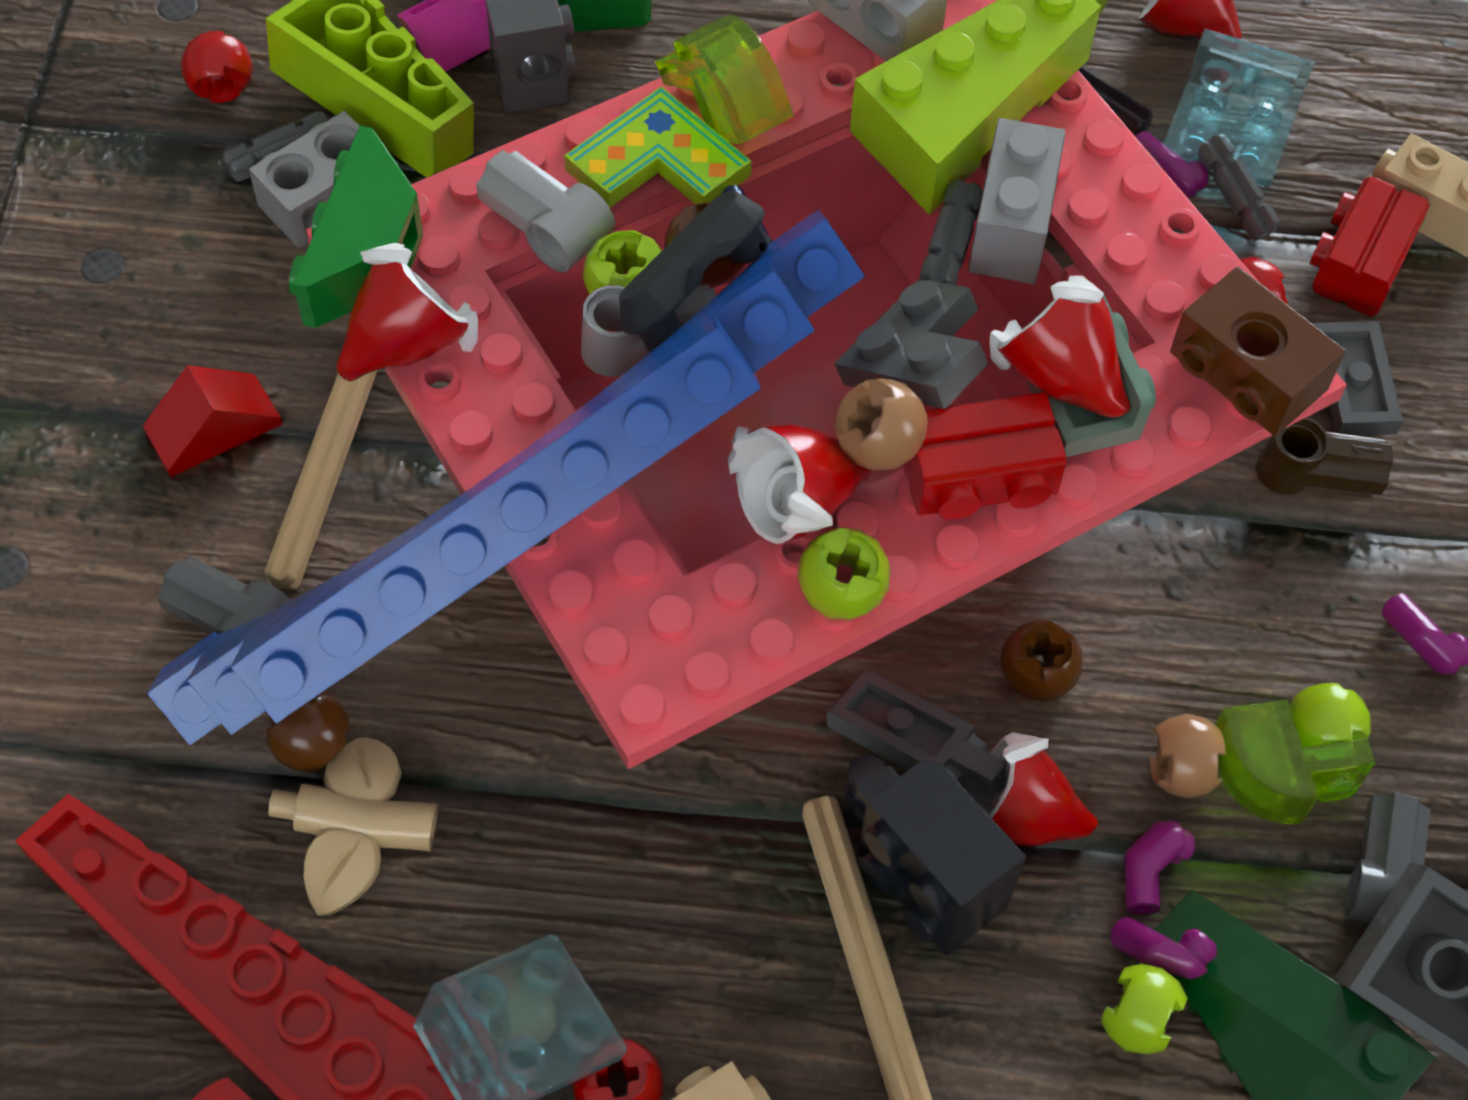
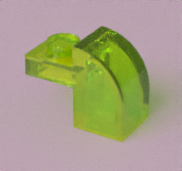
[655,14,794,145]
[1215,699,1376,824]

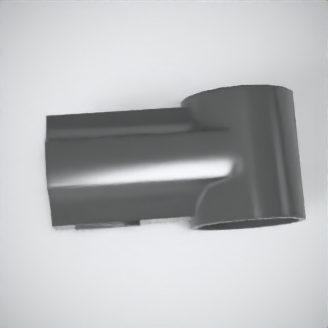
[157,556,291,634]
[1344,792,1431,925]

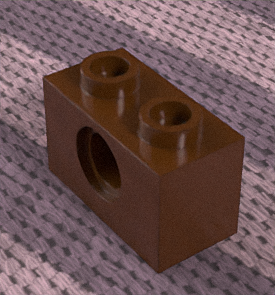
[1170,266,1346,437]

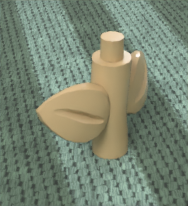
[268,737,438,916]

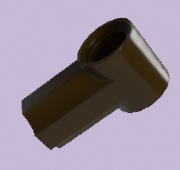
[1256,417,1393,495]

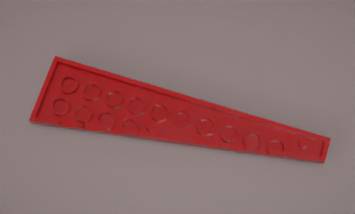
[15,794,536,1100]

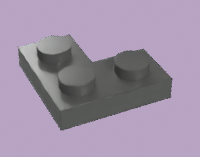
[834,278,988,409]
[1312,321,1403,436]

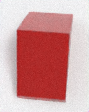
[143,365,283,477]

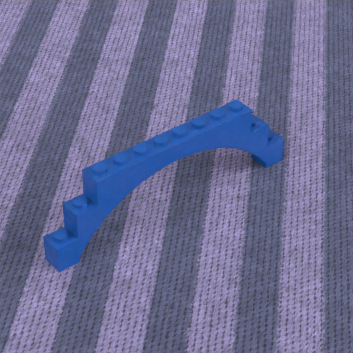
[147,210,865,745]

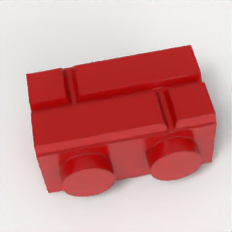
[1309,176,1430,317]
[903,392,1066,520]

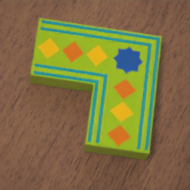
[564,86,752,208]

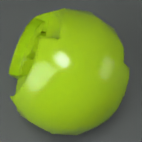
[583,230,662,294]
[798,527,891,620]
[1285,683,1371,764]
[1100,964,1187,1054]

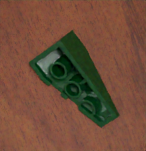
[1155,890,1435,1100]

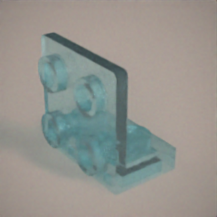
[1164,29,1315,187]
[413,934,627,1100]

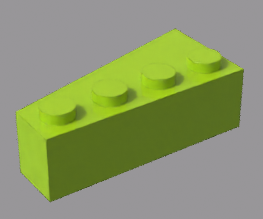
[265,0,474,177]
[850,0,1101,215]

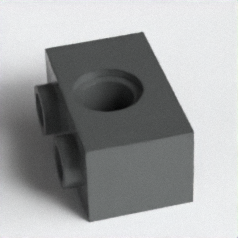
[485,0,577,114]

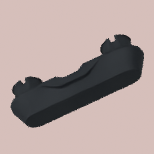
[619,191,770,352]

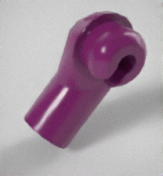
[1135,131,1209,198]
[1381,593,1468,675]
[1124,820,1195,915]
[1110,917,1217,979]

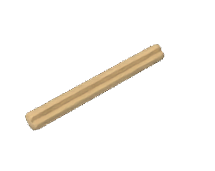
[264,370,378,591]
[802,795,932,1100]

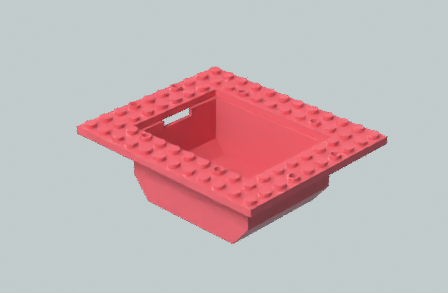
[306,0,1347,770]

